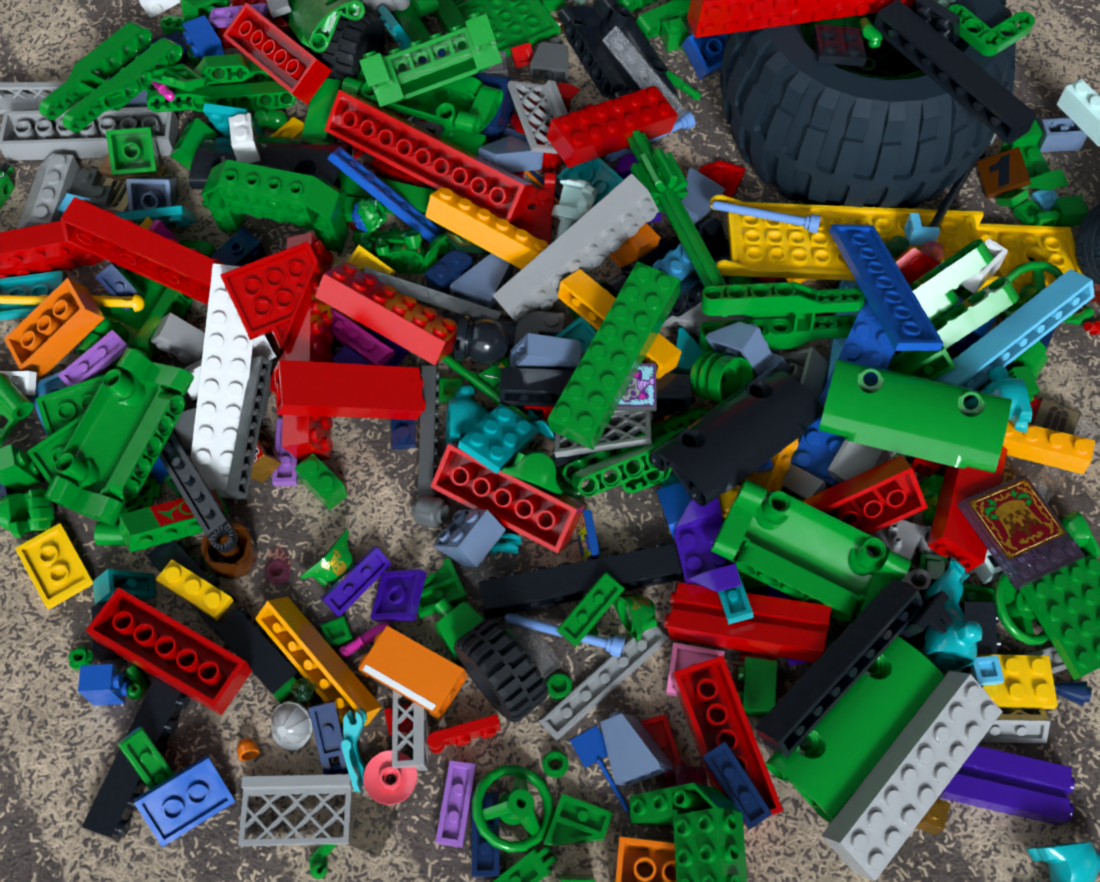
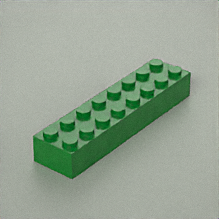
[547,261,680,450]

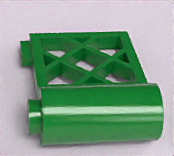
[0,373,34,447]
[94,478,162,546]

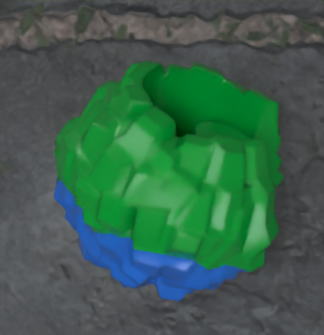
[351,198,388,233]

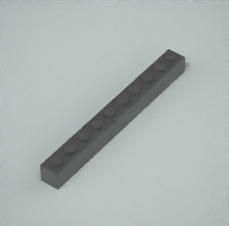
[364,267,501,320]
[225,355,272,500]
[418,366,440,498]

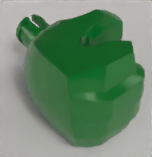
[0,489,55,538]

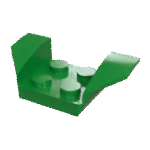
[998,119,1069,191]

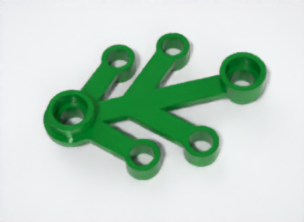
[352,227,422,255]

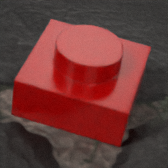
[510,43,534,68]
[384,703,413,736]

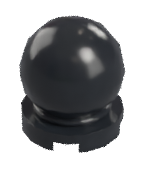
[454,314,510,365]

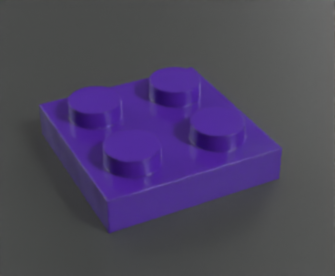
[370,569,427,622]

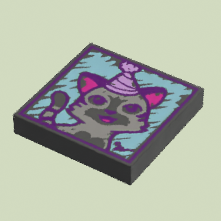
[615,363,656,411]

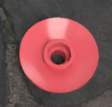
[363,750,417,805]

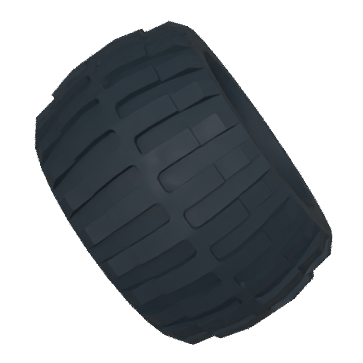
[719,0,1016,209]

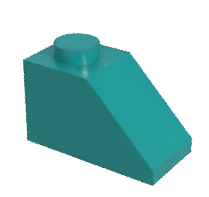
[673,328,704,374]
[93,569,156,605]

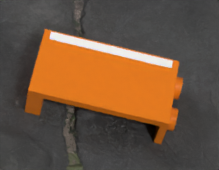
[358,626,468,721]

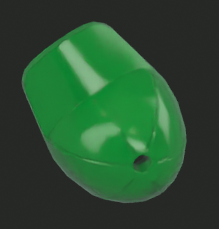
[424,233,460,270]
[1059,510,1100,558]

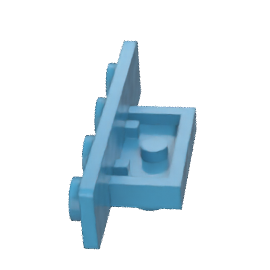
[652,243,695,282]

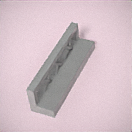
[0,82,84,114]
[392,691,429,771]
[980,708,1051,743]

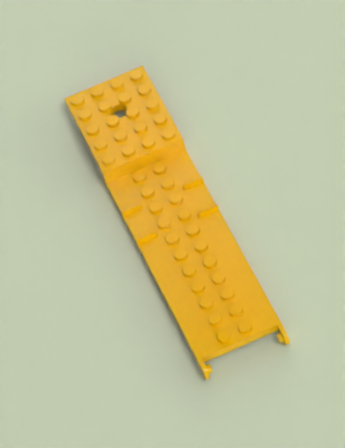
[710,195,1083,295]

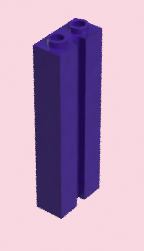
[938,746,1075,826]

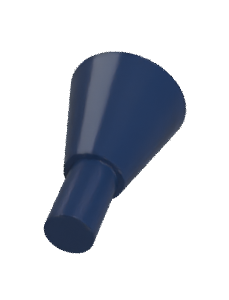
[1054,681,1092,707]

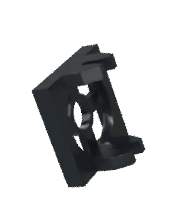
[899,591,953,646]

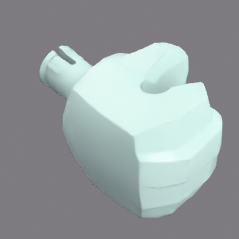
[551,179,598,239]

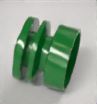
[690,350,754,403]

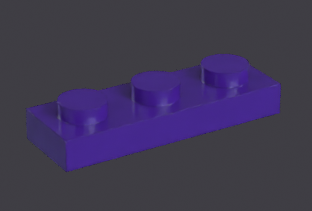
[320,546,392,617]

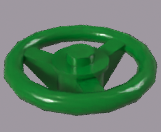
[1000,261,1063,320]
[993,566,1049,645]
[472,765,554,853]

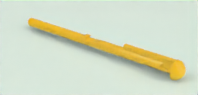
[0,294,145,312]

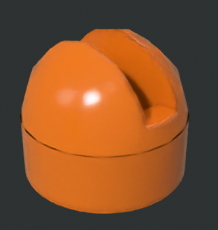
[237,738,260,761]

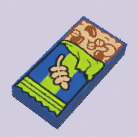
[575,510,600,560]

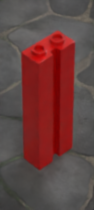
[274,360,426,420]
[927,446,1008,572]
[664,582,832,663]

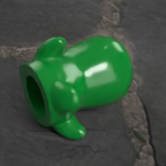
[254,106,288,131]

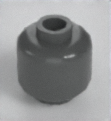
[411,495,449,528]

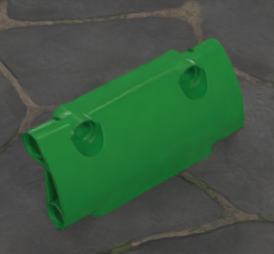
[287,0,365,53]
[341,55,503,135]
[77,236,217,370]
[43,348,194,526]
[819,359,1012,473]
[711,479,911,622]
[765,636,945,823]

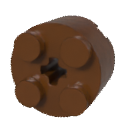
[201,521,258,579]

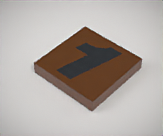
[977,147,1031,199]

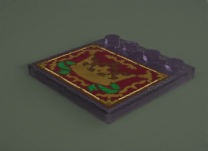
[957,475,1085,590]

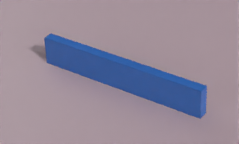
[328,147,442,242]

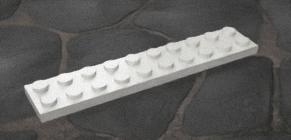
[191,264,254,499]

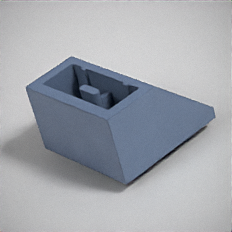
[1035,116,1088,152]
[433,509,506,567]

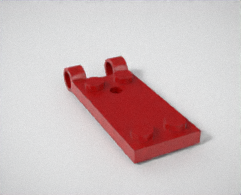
[513,171,556,245]

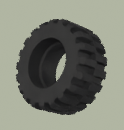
[320,12,386,82]
[454,619,548,722]

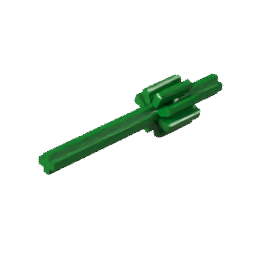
[627,130,727,288]

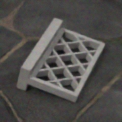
[507,80,568,154]
[554,411,653,458]
[238,774,353,847]

